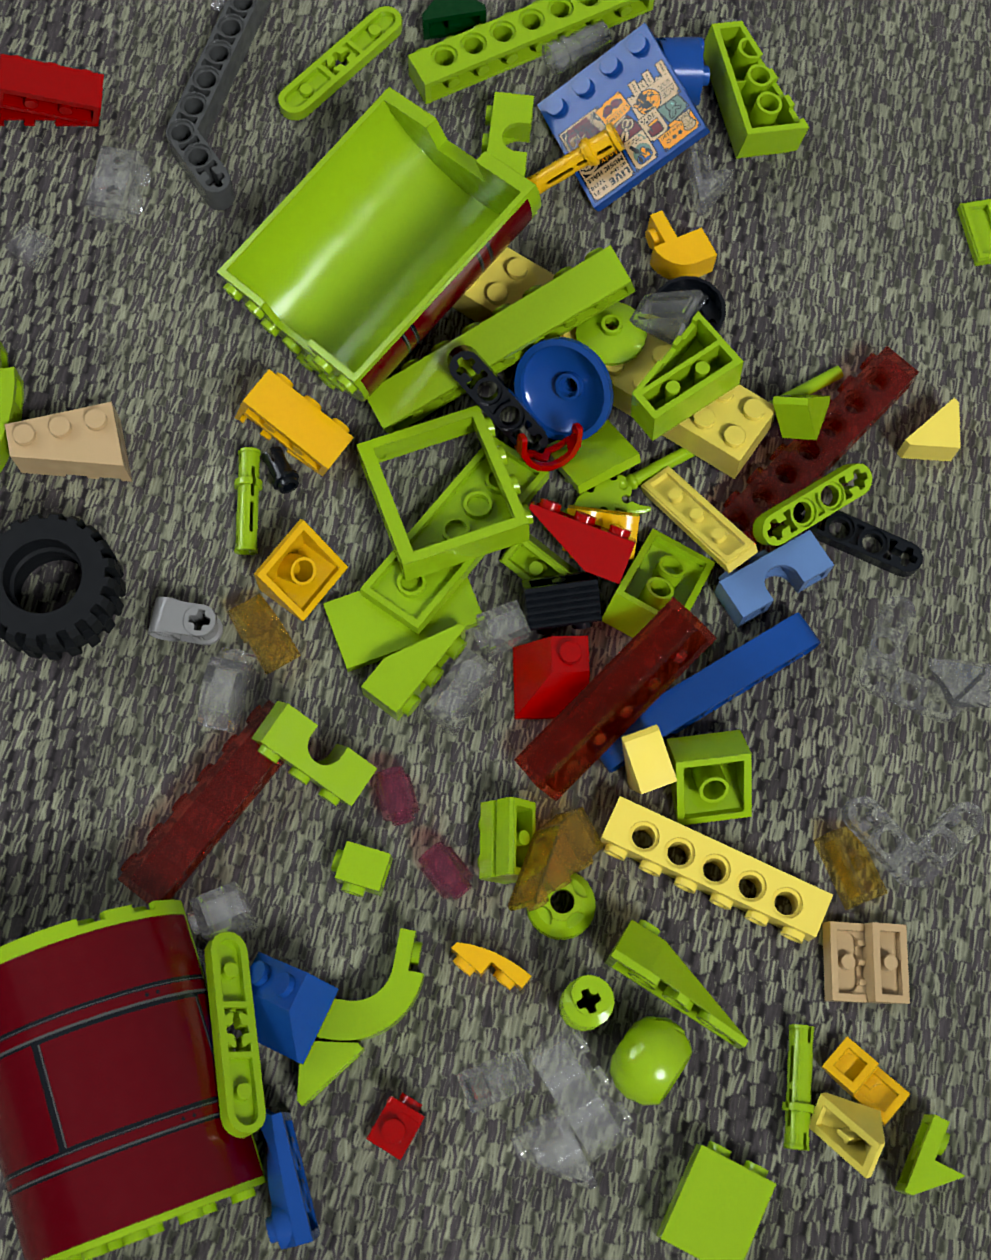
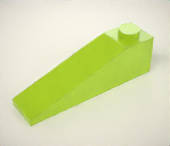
[605,919,748,1049]

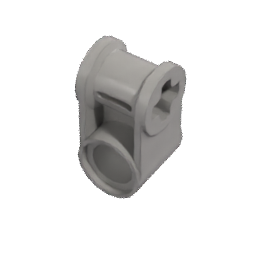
[148,597,223,645]

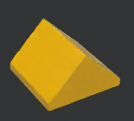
[254,519,348,621]

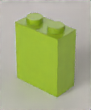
[656,1140,776,1260]

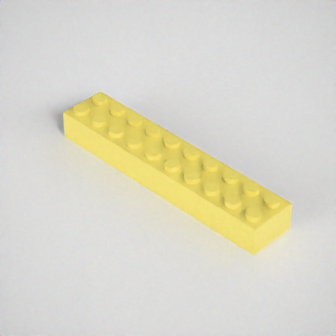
[452,247,776,479]

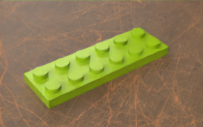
[360,437,549,634]

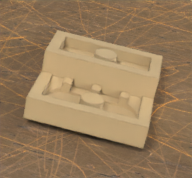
[822,921,910,1004]

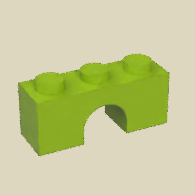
[481,92,534,177]
[251,701,377,807]

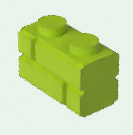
[477,797,536,884]

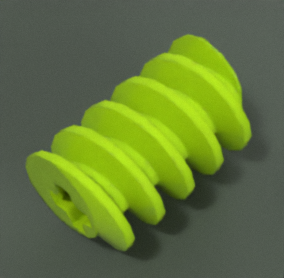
[559,975,615,1031]

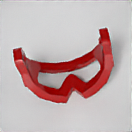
[515,423,583,471]

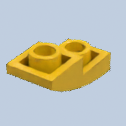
[451,942,532,991]

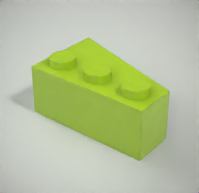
[631,311,744,441]

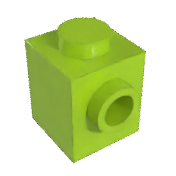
[331,841,393,897]

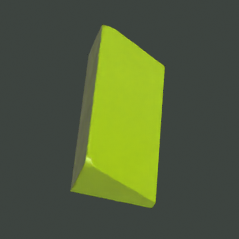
[499,534,579,580]

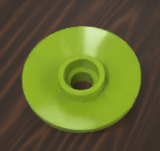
[576,302,647,366]

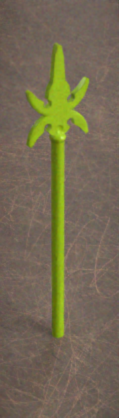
[543,366,844,531]

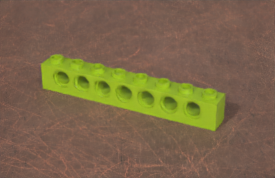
[408,0,654,104]

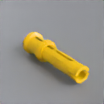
[527,122,625,194]

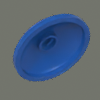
[514,337,614,440]

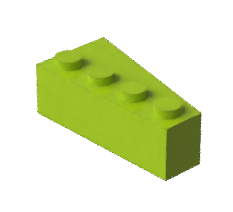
[703,21,809,159]

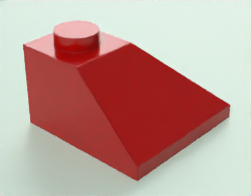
[513,636,590,720]

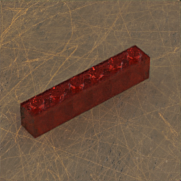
[514,597,717,801]
[118,700,285,904]

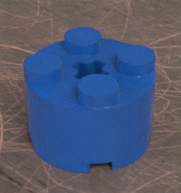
[656,37,710,105]

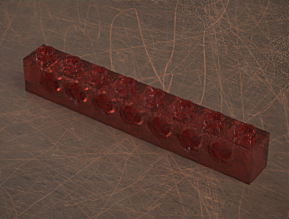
[722,346,919,545]

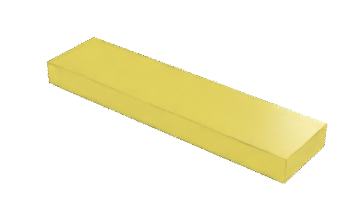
[641,466,758,573]

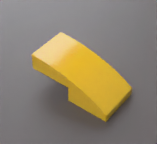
[822,1037,910,1127]

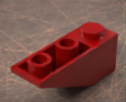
[529,498,636,584]

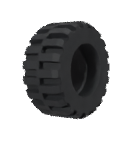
[0,512,126,660]

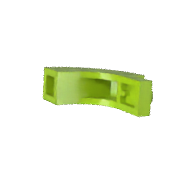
[316,928,425,1042]

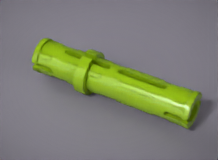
[234,447,263,555]
[782,1024,815,1151]

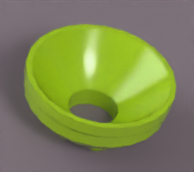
[526,870,596,940]

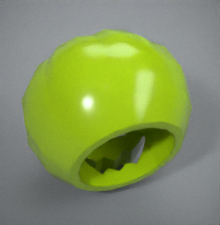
[610,1016,693,1106]

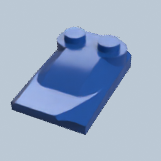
[261,1108,321,1250]

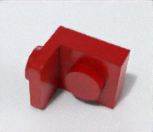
[366,1092,426,1160]

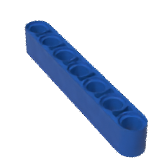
[589,613,821,773]

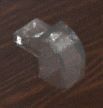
[198,647,258,733]

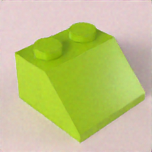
[667,730,752,825]

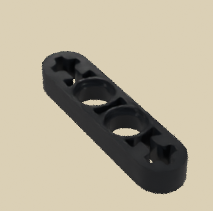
[447,345,548,453]
[793,502,923,577]

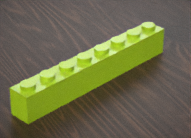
[367,245,636,434]

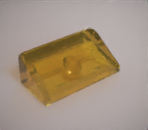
[813,823,888,910]

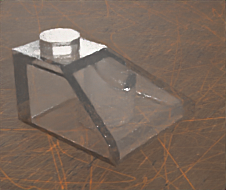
[510,1106,598,1189]

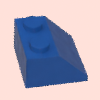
[250,951,339,1065]

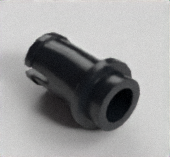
[261,446,299,494]

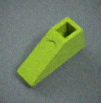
[361,623,467,721]

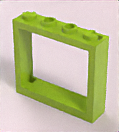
[356,405,534,582]

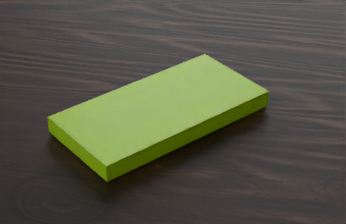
[323,576,485,672]

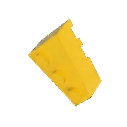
[235,369,354,476]

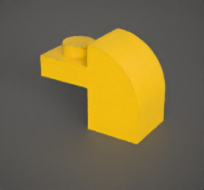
[645,210,717,280]

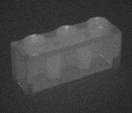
[526,1027,634,1161]

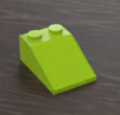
[602,528,716,656]

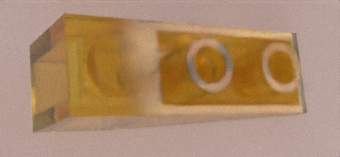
[508,807,604,911]

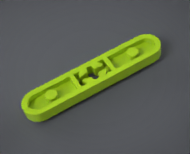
[278,6,403,121]
[204,931,266,1138]

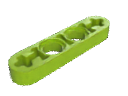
[753,463,873,546]

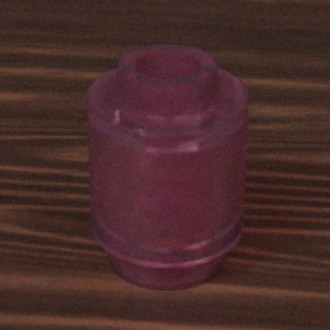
[374,766,420,826]
[418,841,474,901]

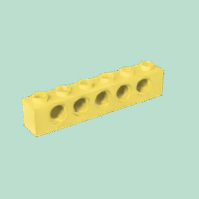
[599,796,833,944]

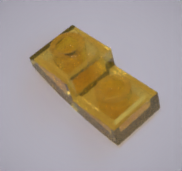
[227,594,301,674]

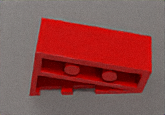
[0,53,104,126]

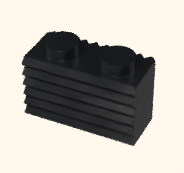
[521,571,602,635]

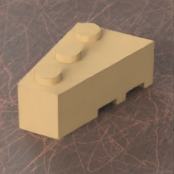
[5,402,132,482]

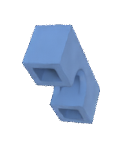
[714,530,834,628]

